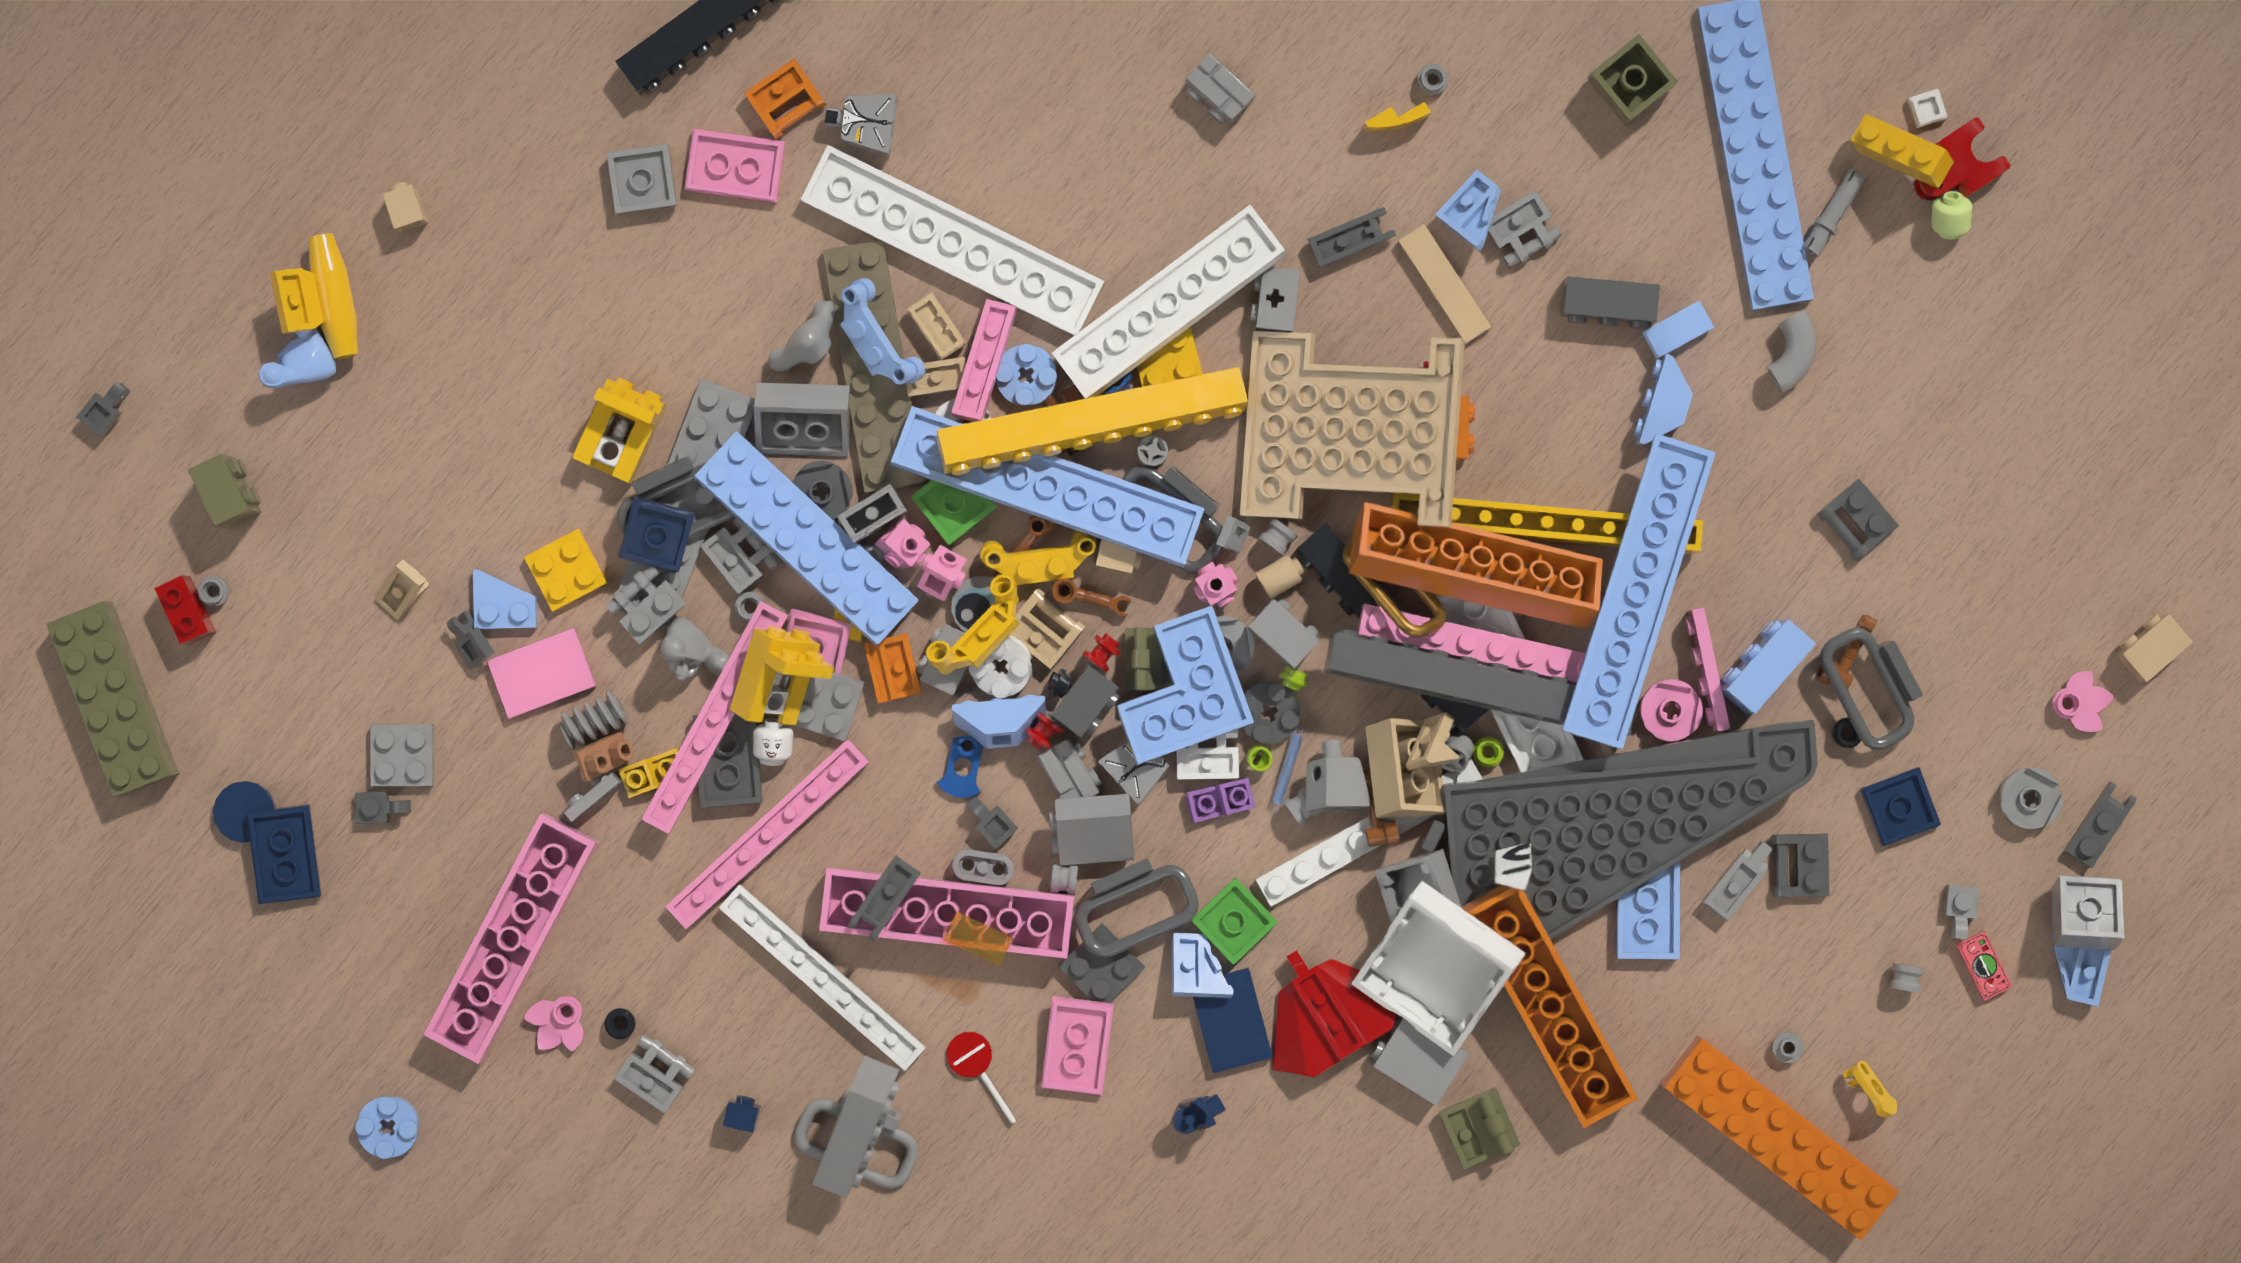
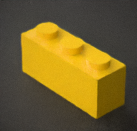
[1850,114,1954,189]

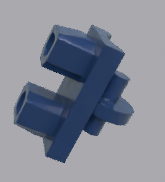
[1172,1094,1226,1134]

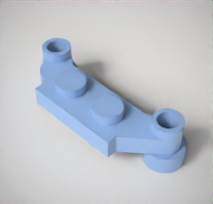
[840,278,925,385]

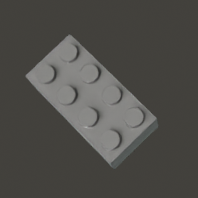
[812,1055,900,1198]

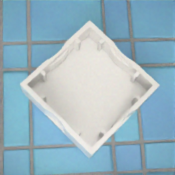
[1352,881,1525,1056]

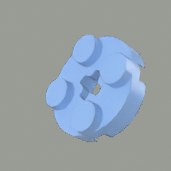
[996,344,1057,406]
[355,1096,419,1159]

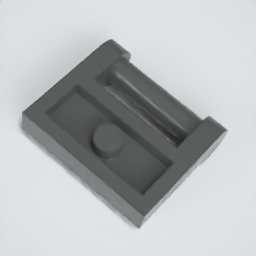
[1817,479,1899,561]
[1772,833,1830,897]

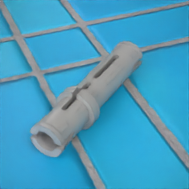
[1802,169,1866,258]

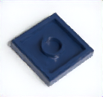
[618,497,695,573]
[1860,767,1941,846]

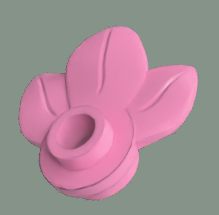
[2052,671,2114,732]
[524,996,584,1051]

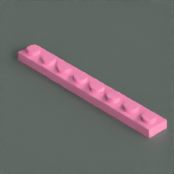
[642,601,789,834]
[1357,604,1586,684]
[665,739,869,929]

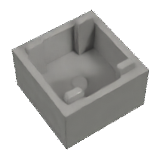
[1247,599,1320,669]
[1375,849,1461,924]
[2051,876,2124,950]

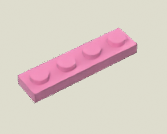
[951,299,1017,422]
[1685,608,1730,731]

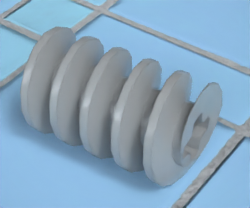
[560,690,629,750]

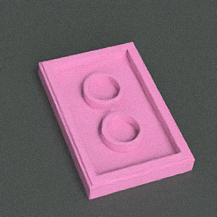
[685,129,785,204]
[487,628,596,719]
[1041,996,1114,1096]

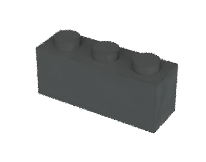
[1561,276,1660,329]

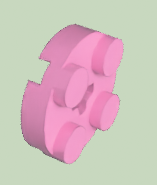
[1640,679,1703,741]

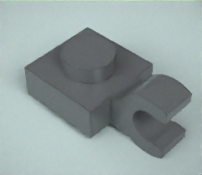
[76,382,130,437]
[446,611,495,670]
[355,791,411,824]
[966,796,1018,849]

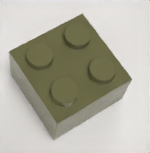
[1587,34,1678,126]
[188,454,261,529]

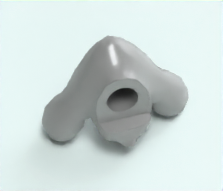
[769,300,836,372]
[660,617,730,681]

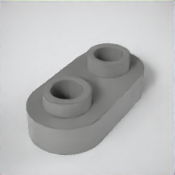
[952,849,1014,885]

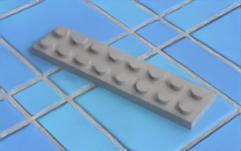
[618,378,755,629]

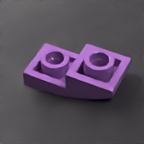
[1184,778,1256,823]

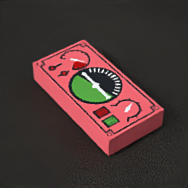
[1955,931,2012,1001]

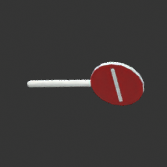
[947,1032,1016,1124]

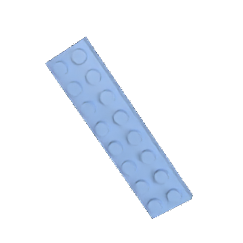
[693,431,919,646]

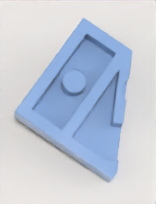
[1435,169,1501,252]
[473,570,538,629]
[2051,932,2111,1006]
[1172,933,1233,998]

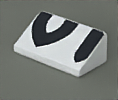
[1495,843,1531,890]

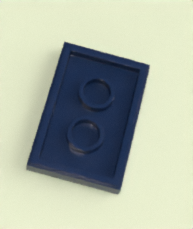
[247,804,322,904]
[1193,967,1273,1073]

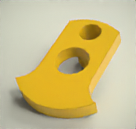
[1843,1061,1897,1118]

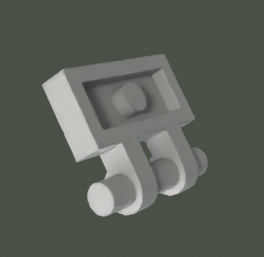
[1488,190,1562,268]
[700,517,780,595]
[605,566,687,645]
[614,1035,695,1113]

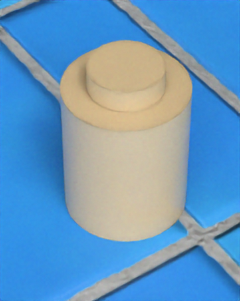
[1255,555,1305,600]

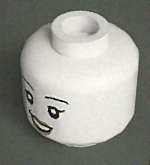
[753,718,793,766]

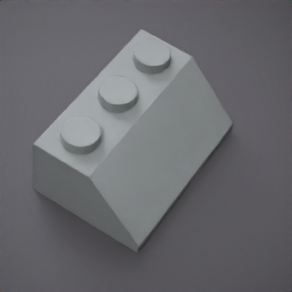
[754,382,850,456]

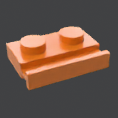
[864,633,922,704]

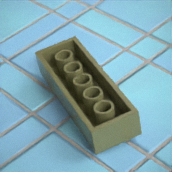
[46,601,179,797]

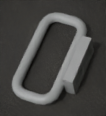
[794,1090,919,1189]

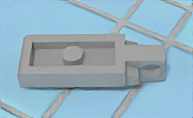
[1702,841,1773,922]

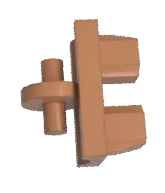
[573,731,634,781]

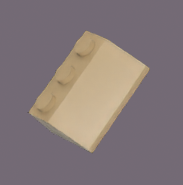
[1365,718,1446,819]

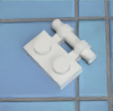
[1176,728,1239,780]

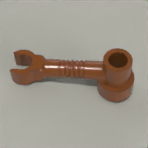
[994,515,1054,577]
[1051,578,1131,616]
[1816,614,1878,689]
[1363,768,1400,847]

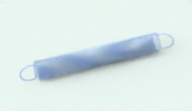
[1272,725,1304,813]

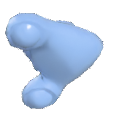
[258,327,336,389]

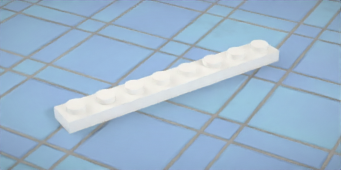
[1255,759,1482,906]
[719,884,926,1071]

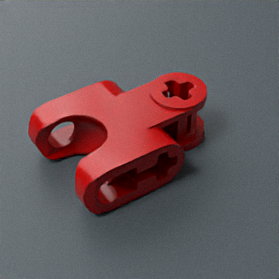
[1914,117,2011,200]

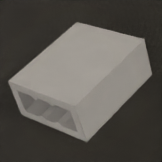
[1049,794,1134,866]
[1370,1015,1469,1106]

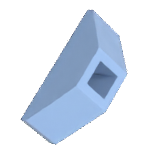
[1633,354,1693,446]
[952,695,1047,749]

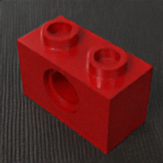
[154,575,216,645]

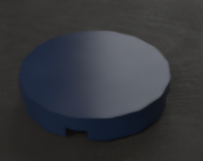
[213,781,276,843]

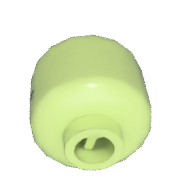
[1931,191,1972,240]

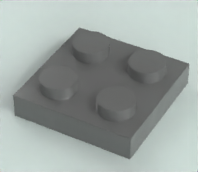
[1058,923,1145,1003]

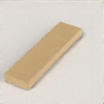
[1398,224,1491,344]

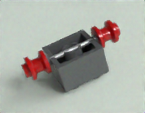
[1024,633,1121,751]

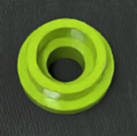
[1278,667,1309,691]
[1473,737,1504,768]

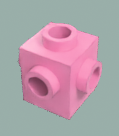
[875,519,930,569]
[917,545,967,601]
[1193,562,1239,608]

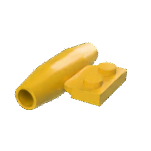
[270,233,358,360]

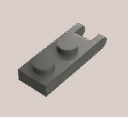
[1308,207,1396,268]
[2064,781,2137,868]
[848,855,921,943]

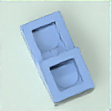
[1641,300,1714,359]

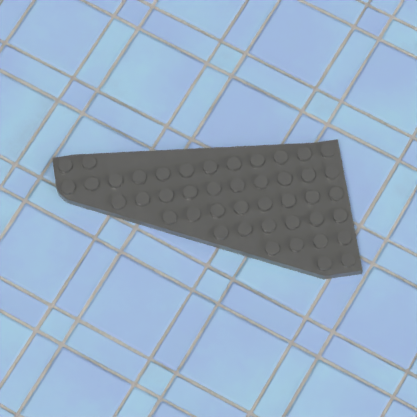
[1443,720,1818,939]

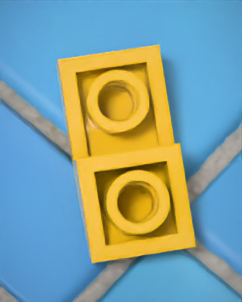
[618,747,681,798]

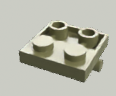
[1125,628,1173,690]
[1438,1087,1521,1169]

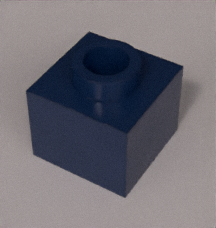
[723,1095,761,1133]

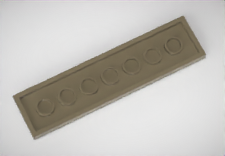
[823,240,926,493]

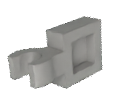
[1944,885,1980,940]

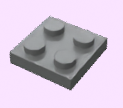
[606,144,678,215]
[796,671,865,741]
[370,724,434,786]

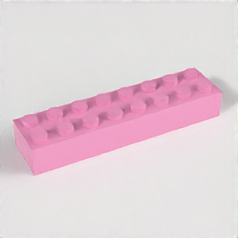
[423,813,600,1064]
[819,867,1074,958]

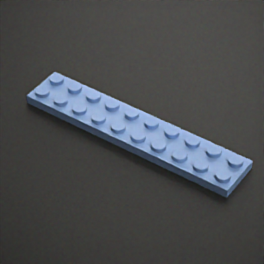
[1696,0,1814,311]
[891,406,1204,568]
[1561,433,1716,750]

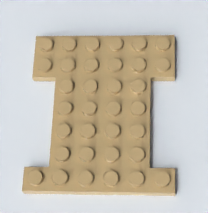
[1240,331,1465,527]

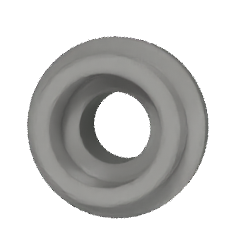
[1417,64,1448,95]
[197,576,229,607]
[735,592,765,623]
[1772,1032,1804,1063]

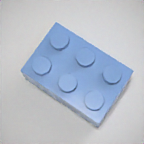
[1720,619,1816,714]

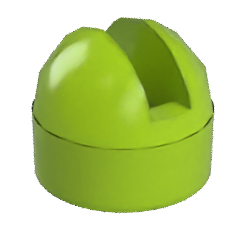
[1246,746,1273,771]

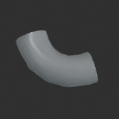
[1767,309,1816,393]

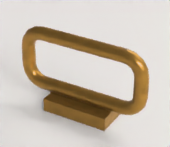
[1343,541,1447,638]

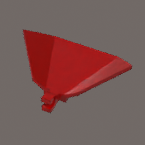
[1273,950,1397,1078]

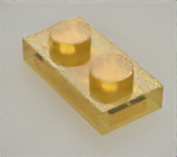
[944,911,1014,966]

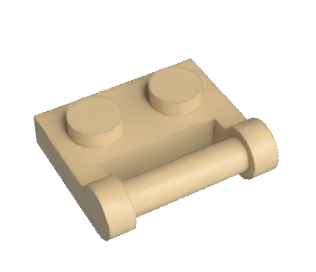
[1009,588,1086,669]

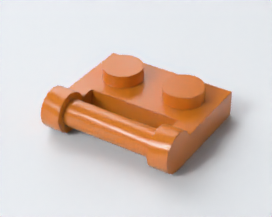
[744,58,826,139]

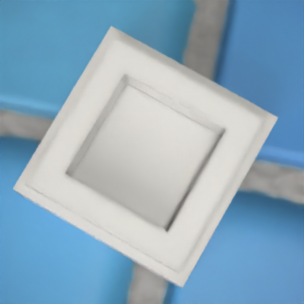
[1907,89,1948,128]

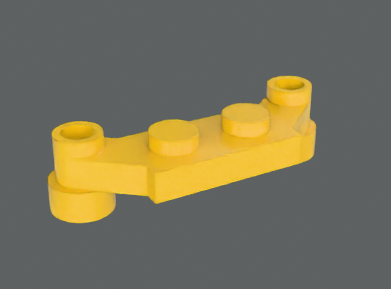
[979,530,1097,585]
[926,575,1019,674]

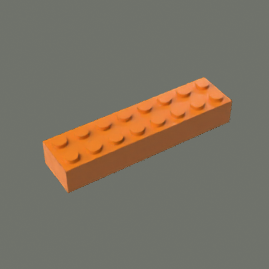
[1349,502,1603,629]
[1461,885,1638,1128]
[1660,1036,1899,1241]

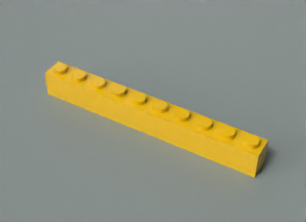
[936,367,1248,475]
[1390,493,1704,555]

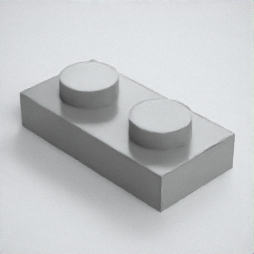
[563,773,622,822]

